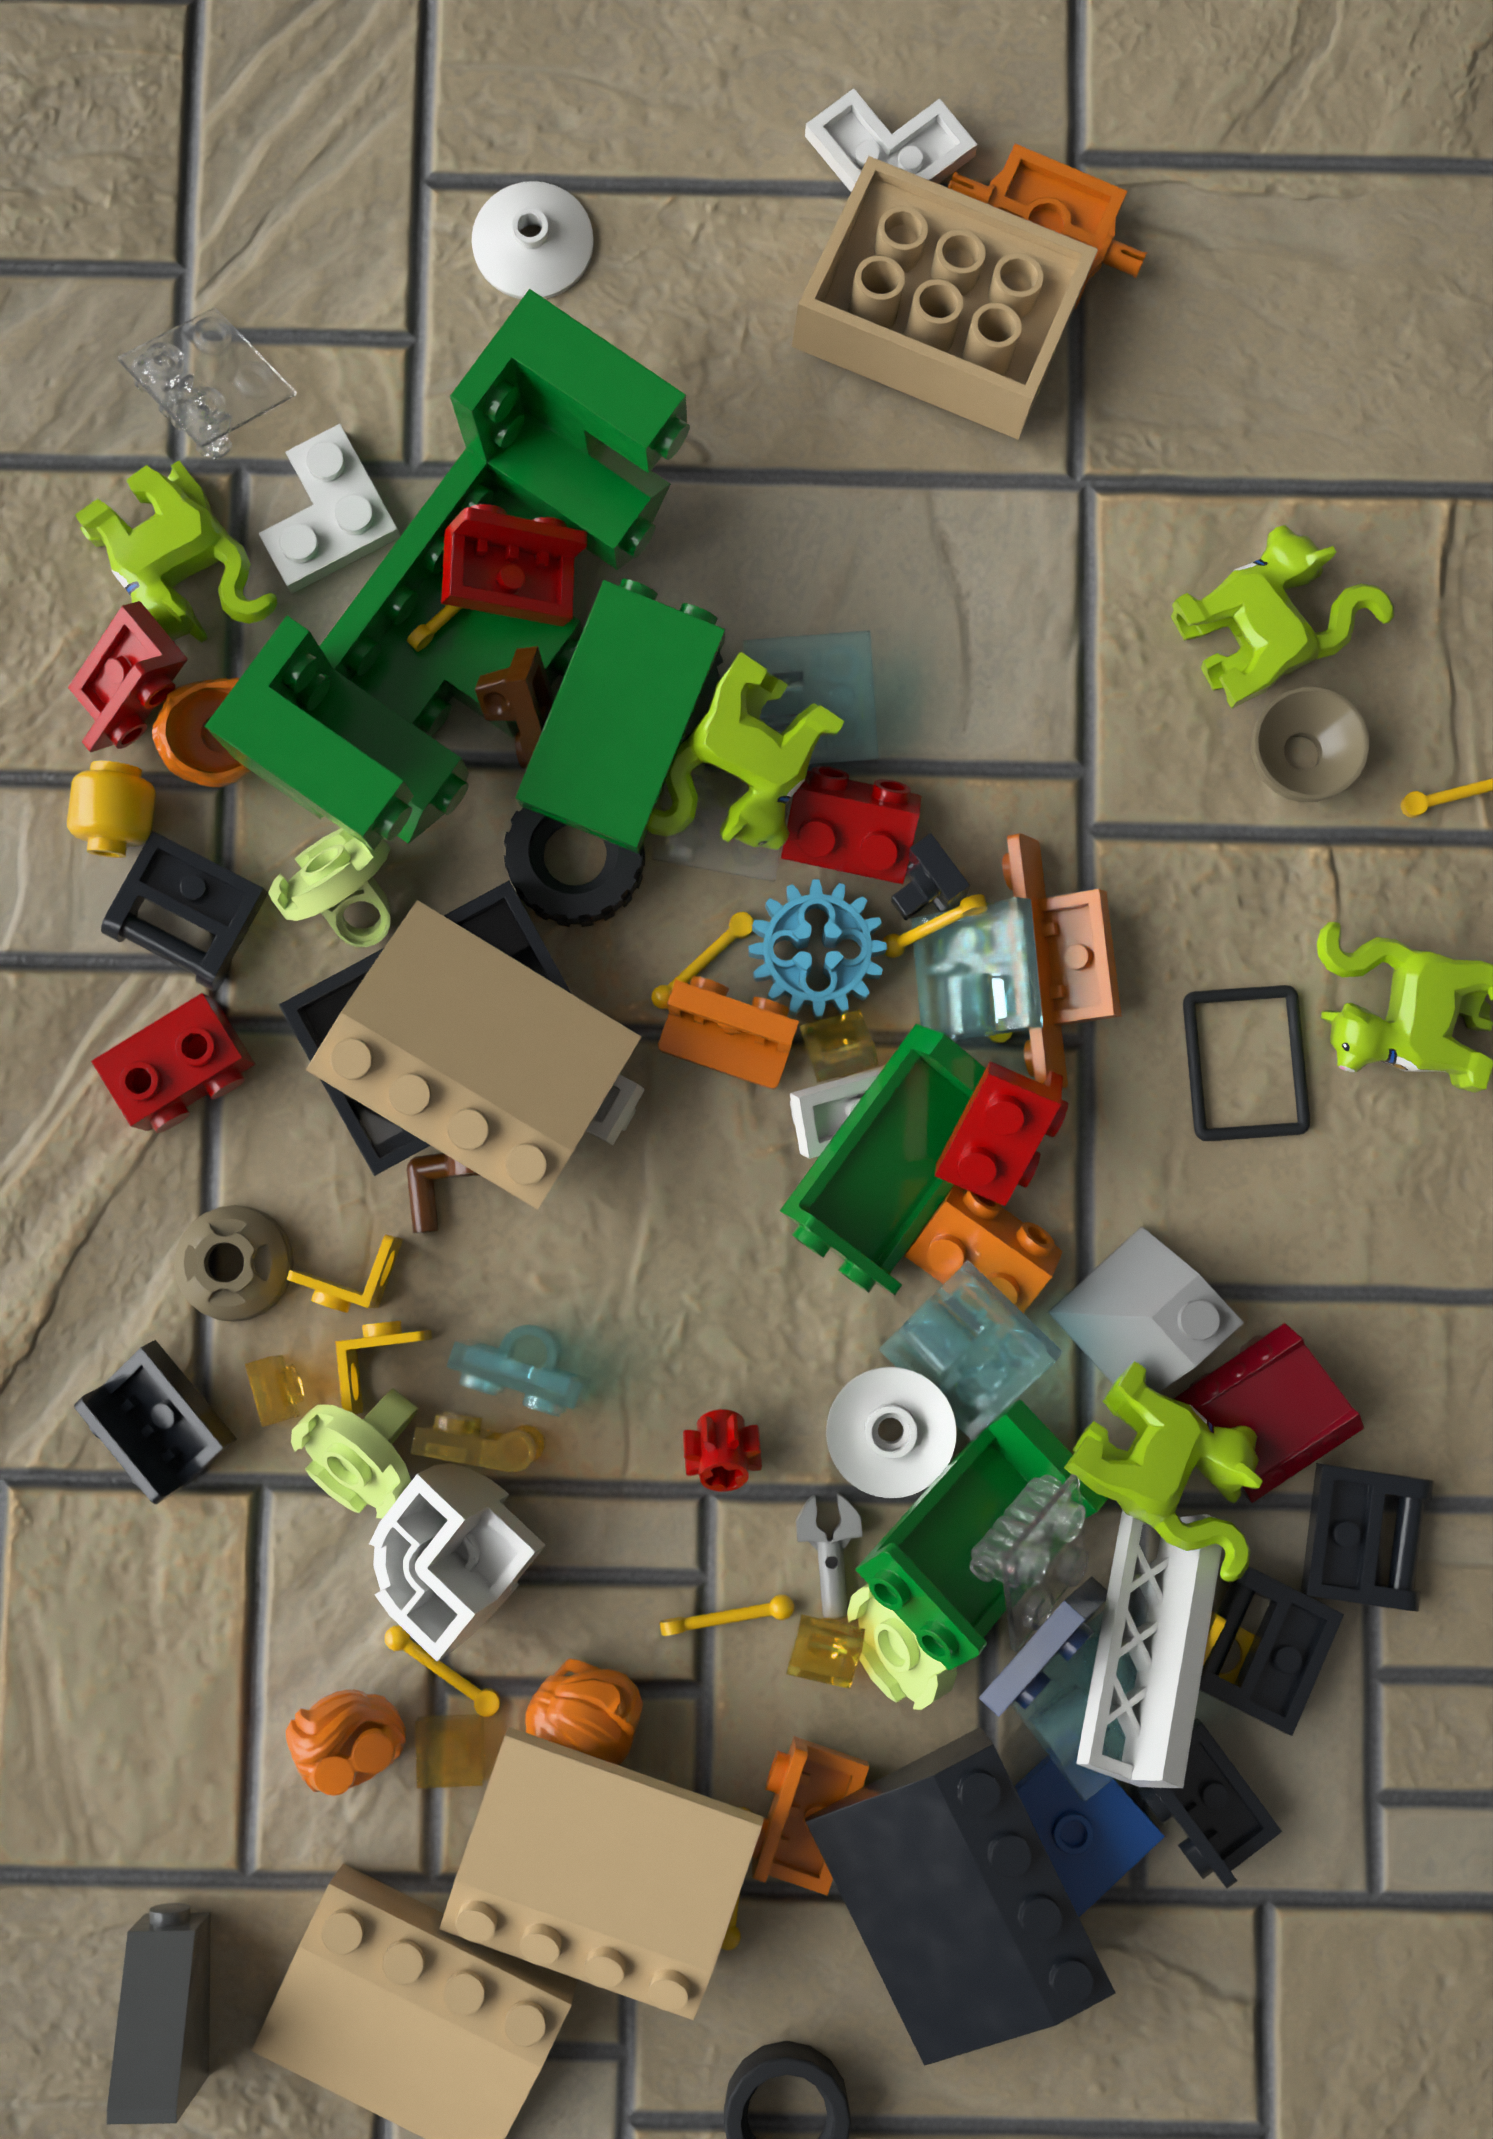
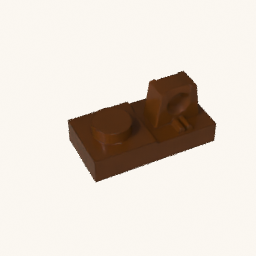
[475,646,555,769]

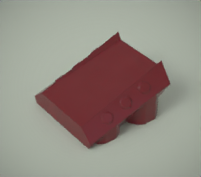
[1174,1323,1365,1503]

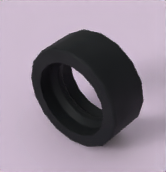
[724,2041,852,2139]

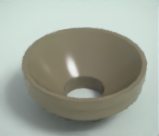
[1251,687,1369,802]
[174,1205,294,1322]

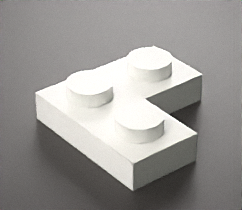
[805,88,978,192]
[259,424,401,594]

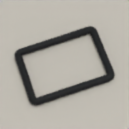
[1183,985,1310,1141]

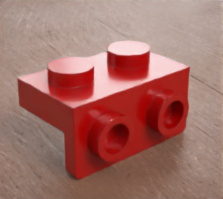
[441,504,588,627]
[68,601,188,752]
[780,766,922,885]
[935,1061,1069,1206]

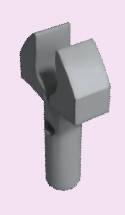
[796,1493,862,1621]

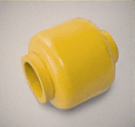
[67,761,156,858]

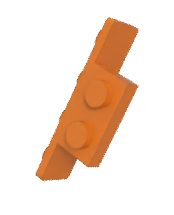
[1002,833,1122,1088]

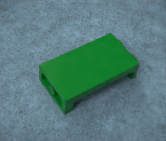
[515,578,725,854]
[780,1024,986,1295]
[855,1399,1108,1671]

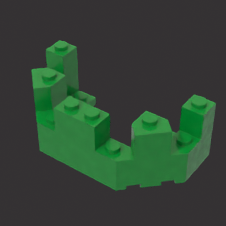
[205,289,690,851]

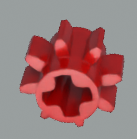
[683,1409,762,1492]

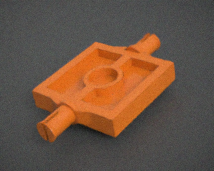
[948,143,1147,309]

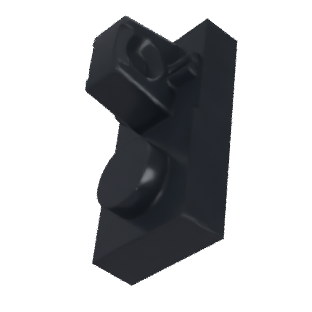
[891,833,970,921]

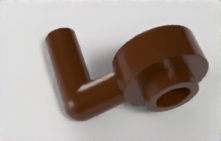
[407,1153,480,1234]

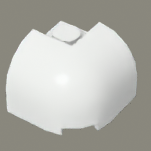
[369,1463,546,1662]

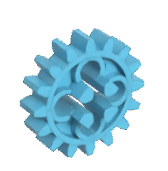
[748,879,887,1020]

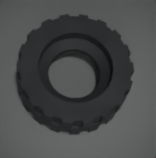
[503,807,645,927]

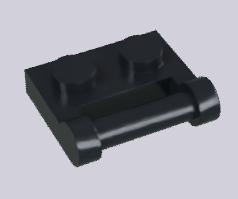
[101,831,268,991]
[1301,1463,1434,1612]
[1199,1567,1344,1736]

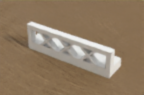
[1076,1509,1222,1788]

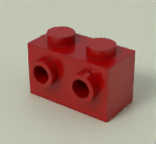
[91,993,256,1133]

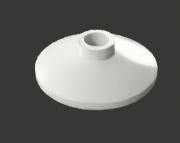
[472,181,594,299]
[826,1367,956,1498]

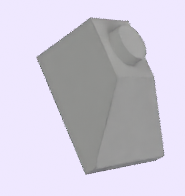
[1048,1227,1244,1393]

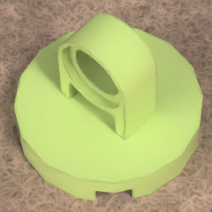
[268,828,390,947]
[291,1388,419,1519]
[847,1584,957,1710]

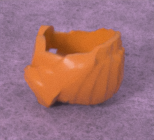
[152,677,251,788]
[525,1658,643,1765]
[286,1689,406,1796]

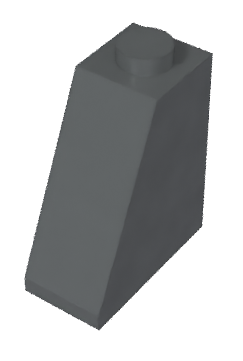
[107,1903,211,2125]

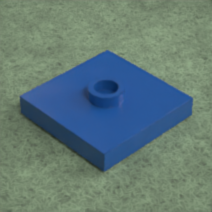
[1014,1732,1165,1917]

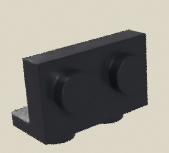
[74,1340,237,1504]
[1138,1718,1282,1889]

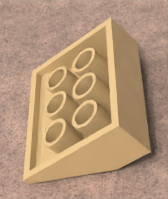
[792,156,1098,440]
[306,900,641,1210]
[439,1726,764,2020]
[252,1863,577,2139]

